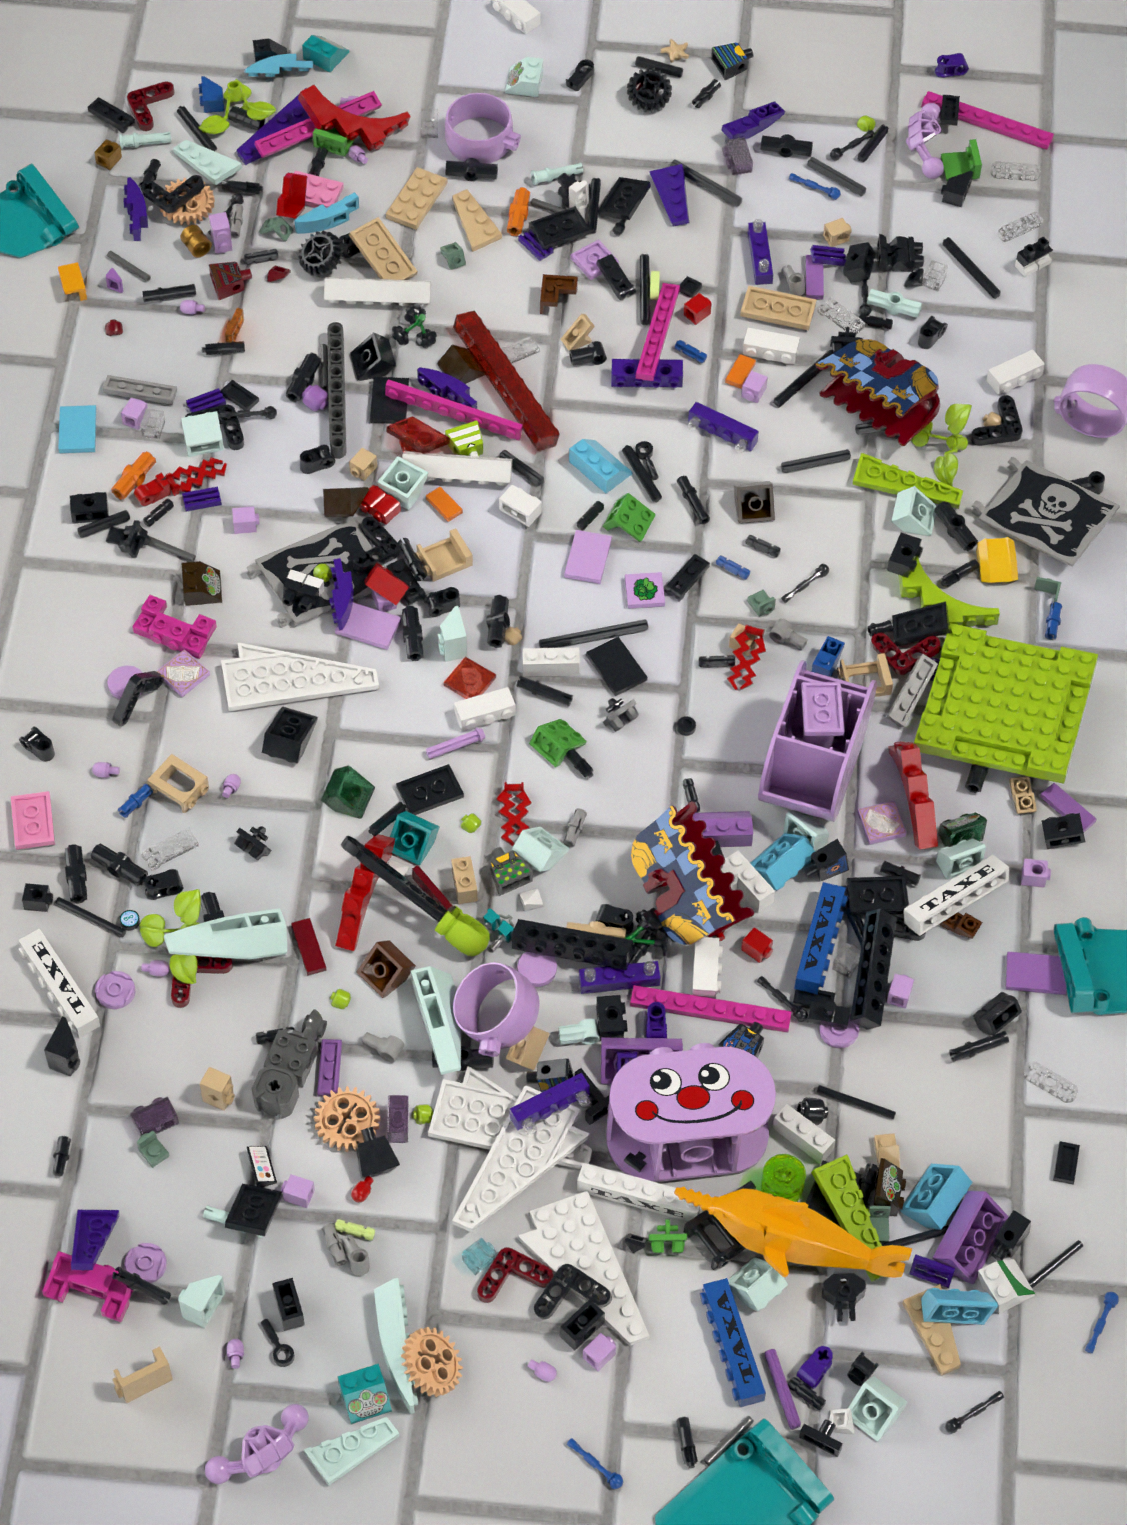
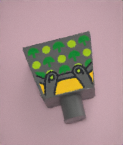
[490,847,533,896]

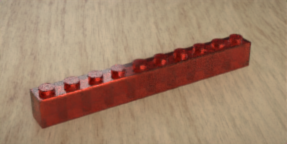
[453,310,560,451]

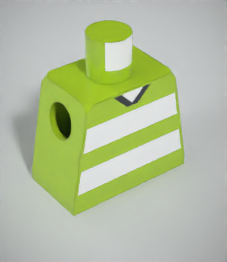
[445,421,483,457]

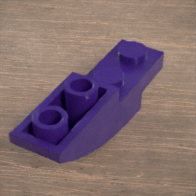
[721,101,785,141]
[123,177,148,241]
[417,367,477,409]
[329,558,353,630]

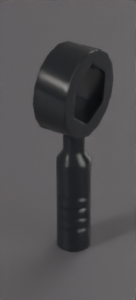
[635,441,659,480]
[261,1319,295,1367]

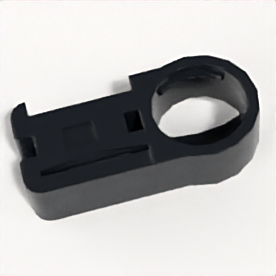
[566,59,595,91]

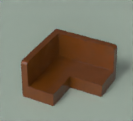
[540,274,578,314]

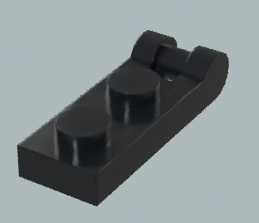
[88,97,135,133]
[596,254,636,300]
[664,554,710,601]
[386,558,426,605]

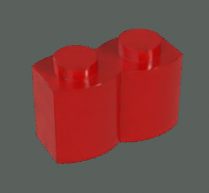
[359,485,401,525]

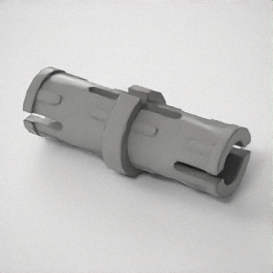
[229,204,243,238]
[563,808,587,847]
[321,1223,348,1266]

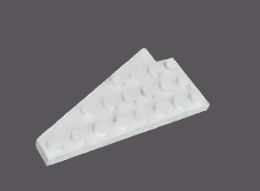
[221,643,379,711]
[428,1067,592,1169]
[452,1085,589,1232]
[519,1191,649,1346]

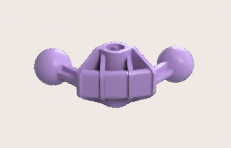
[906,103,944,179]
[205,1404,309,1484]

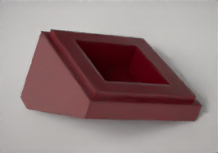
[267,265,291,282]

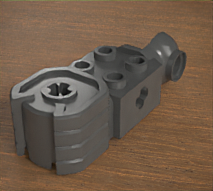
[252,1009,327,1119]

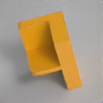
[58,262,87,301]

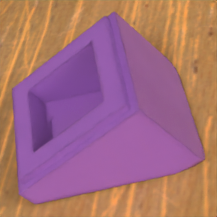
[106,268,123,293]

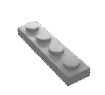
[103,375,177,405]
[886,654,938,728]

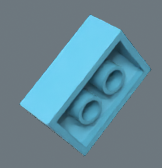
[569,439,633,494]
[750,833,815,890]
[900,1163,973,1230]
[921,1288,998,1325]

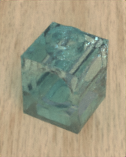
[462,1238,496,1276]

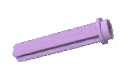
[426,727,485,759]

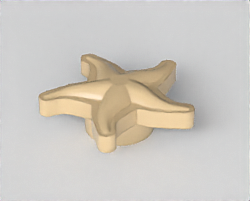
[660,39,689,63]

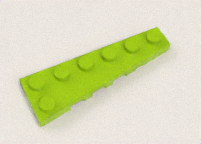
[852,453,963,509]
[811,1154,883,1282]

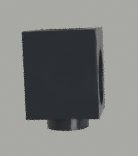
[22,883,53,912]

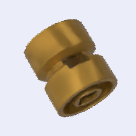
[180,224,212,258]

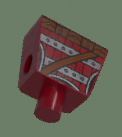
[209,261,252,300]

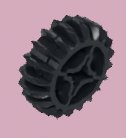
[627,67,672,113]
[298,230,344,277]

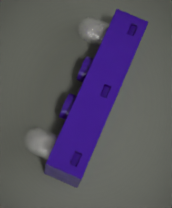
[747,219,773,285]
[687,402,759,453]
[579,961,661,994]
[510,1073,591,1134]

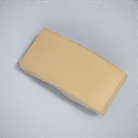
[1009,776,1037,814]

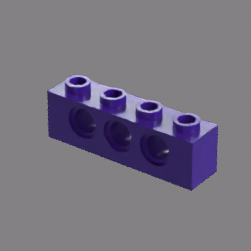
[611,359,683,388]

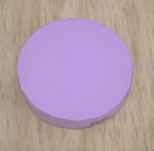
[107,665,142,700]
[517,952,557,987]
[95,971,136,1009]
[819,1013,859,1048]
[125,1243,167,1283]

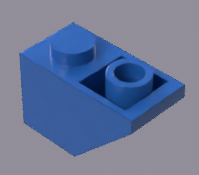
[198,76,225,113]
[811,636,845,677]

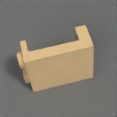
[415,528,473,582]
[112,1346,173,1404]

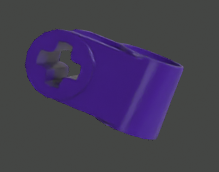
[935,53,969,78]
[646,1002,667,1038]
[796,1346,833,1389]

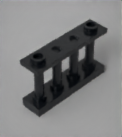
[683,1181,756,1270]

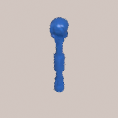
[789,173,841,199]
[1085,1292,1119,1353]
[567,1438,623,1489]

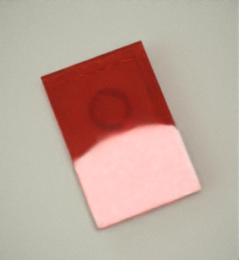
[386,416,450,454]

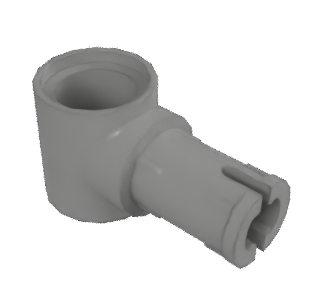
[781,265,805,296]
[769,619,808,650]
[362,1032,404,1063]
[341,1235,370,1276]

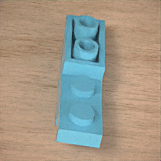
[244,54,313,77]
[294,192,359,234]

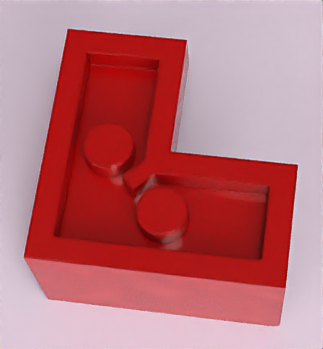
[276,172,308,219]
[364,562,409,605]

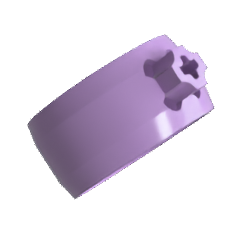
[445,93,521,164]
[1053,364,1127,438]
[453,962,540,1057]

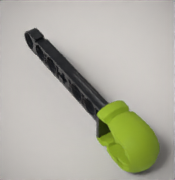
[341,836,490,957]

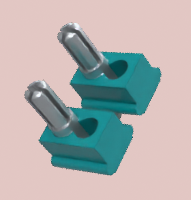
[483,909,514,951]

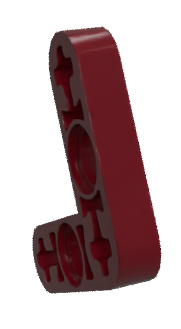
[127,81,174,131]
[871,633,941,675]
[171,956,233,1008]
[477,1247,553,1303]

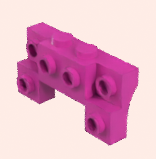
[132,595,217,659]
[42,1251,133,1322]

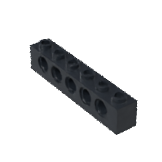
[850,908,897,1030]
[511,919,633,970]

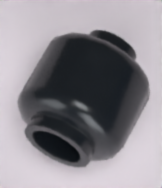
[796,1097,828,1125]

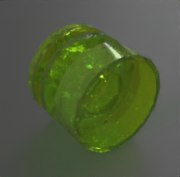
[761,1154,806,1202]

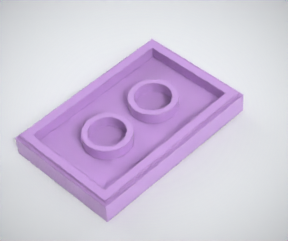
[564,530,612,584]
[335,603,401,650]
[801,682,844,736]

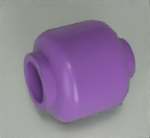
[302,385,329,411]

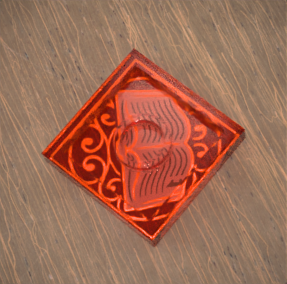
[444,656,496,699]

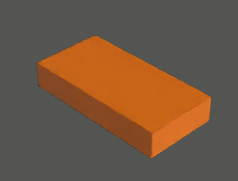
[725,354,756,389]
[426,486,463,522]

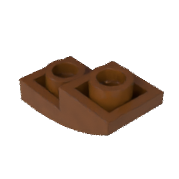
[938,912,983,939]

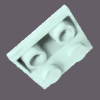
[181,411,224,457]

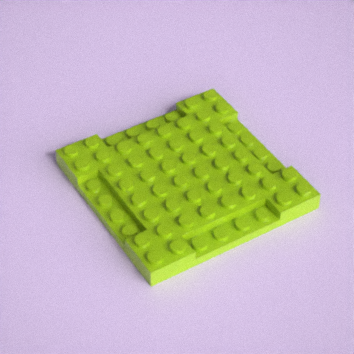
[914,623,1098,784]

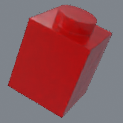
[684,293,712,325]
[741,927,773,963]

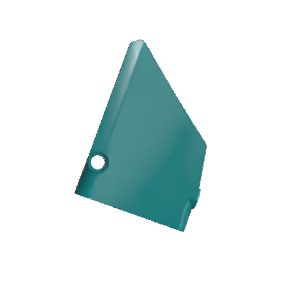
[0,163,79,258]
[1054,917,1127,1015]
[655,1418,834,1525]

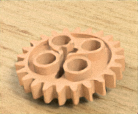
[159,178,215,225]
[314,1086,380,1152]
[401,1327,463,1397]

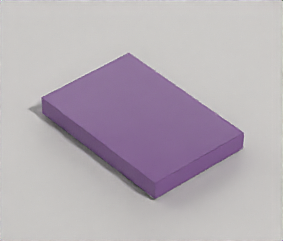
[1006,952,1066,995]

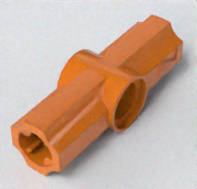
[507,187,530,236]
[111,451,156,500]

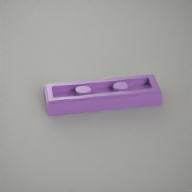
[806,255,824,299]
[1040,783,1097,832]
[317,1039,342,1097]

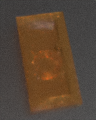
[225,308,244,342]

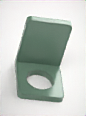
[259,216,293,241]
[1034,577,1061,606]
[869,1206,891,1242]

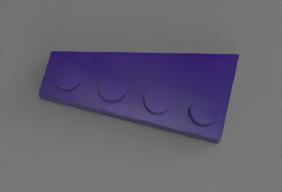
[649,164,690,227]
[71,1209,119,1271]

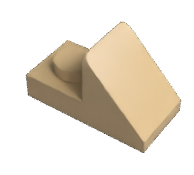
[560,314,595,350]
[874,1133,900,1168]

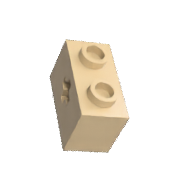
[451,856,478,904]
[200,1067,235,1111]

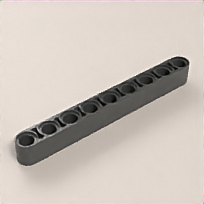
[327,322,347,459]

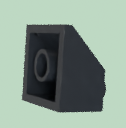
[350,332,396,381]
[44,1016,81,1077]

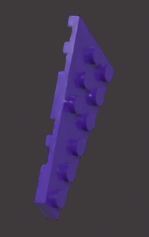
[236,88,310,165]

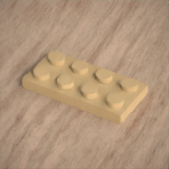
[386,167,448,230]
[349,217,418,280]
[740,285,817,331]

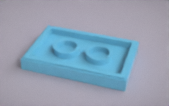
[58,405,97,453]

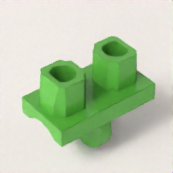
[648,1219,687,1253]

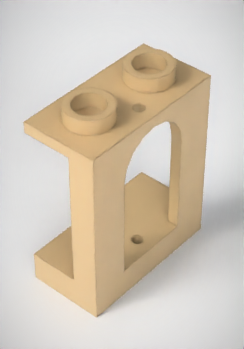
[837,653,893,697]
[147,754,209,813]

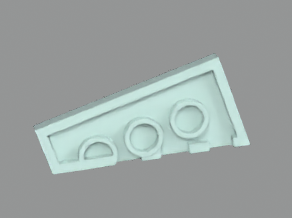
[173,140,242,185]
[304,1417,399,1486]

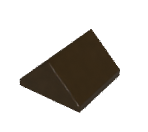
[437,344,486,384]
[323,487,369,517]

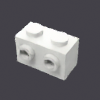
[499,485,542,527]

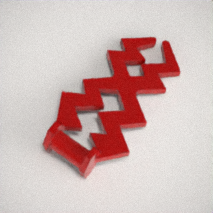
[165,457,227,496]
[727,624,766,690]
[496,782,532,846]

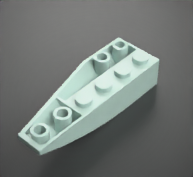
[164,908,287,960]
[411,966,461,1075]
[374,1278,418,1414]

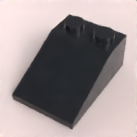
[261,706,318,764]

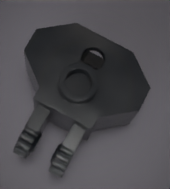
[822,1273,866,1322]

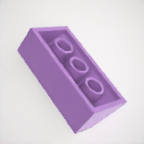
[693,811,753,847]
[601,1038,683,1084]
[933,1191,1009,1284]

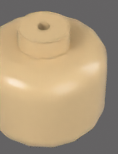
[982,412,1002,427]
[505,627,522,645]

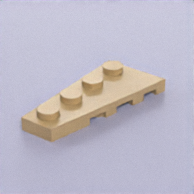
[452,189,502,252]
[902,1284,961,1376]

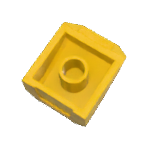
[976,537,1018,583]

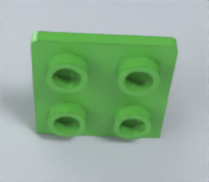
[313,128,355,157]
[941,139,982,181]
[602,493,655,542]
[529,719,587,767]

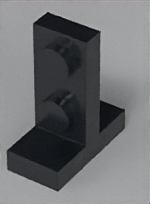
[574,1068,610,1125]

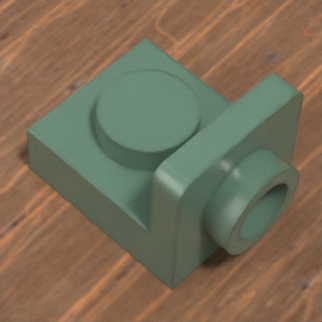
[440,242,466,270]
[747,589,776,617]
[137,1131,169,1168]

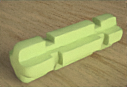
[335,1219,375,1241]

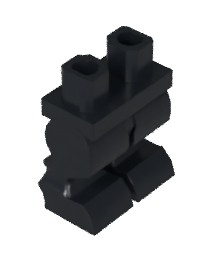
[877,234,924,272]

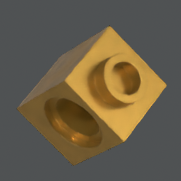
[94,139,122,170]

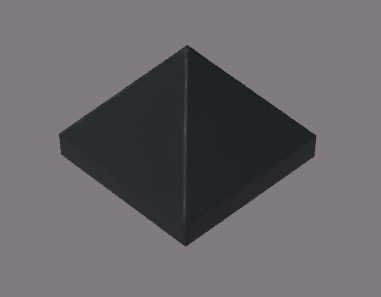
[904,268,924,287]
[106,526,126,545]
[624,1233,648,1253]

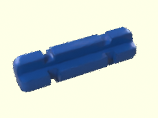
[675,340,707,363]
[716,555,750,580]

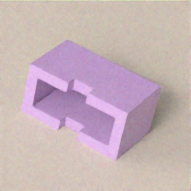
[209,212,232,254]

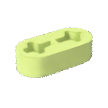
[650,271,660,300]

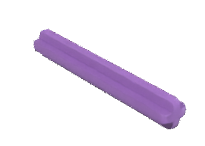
[765,1349,801,1429]

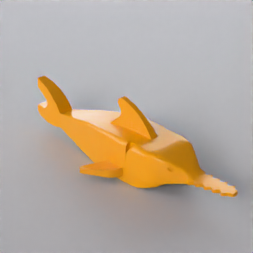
[674,1186,912,1278]

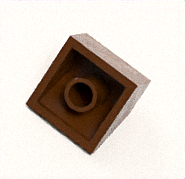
[356,940,416,998]

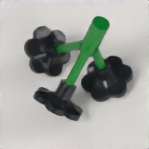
[392,304,437,348]
[625,909,668,956]

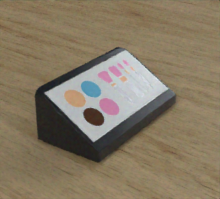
[247,1146,277,1187]

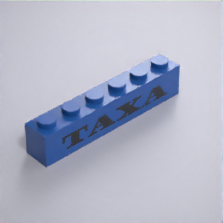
[794,882,848,994]
[700,1278,766,1408]

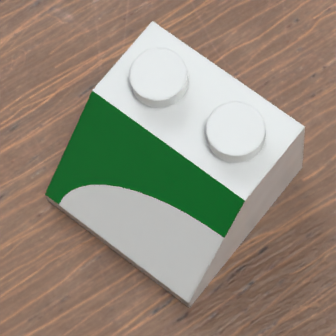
[978,1259,1035,1314]

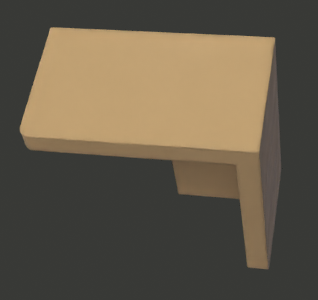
[506,1026,550,1070]

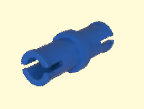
[1045,602,1062,640]
[118,784,153,818]

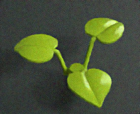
[199,79,276,134]
[911,403,972,486]
[139,889,201,984]

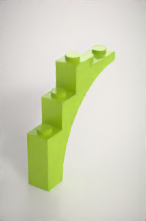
[898,555,1000,627]

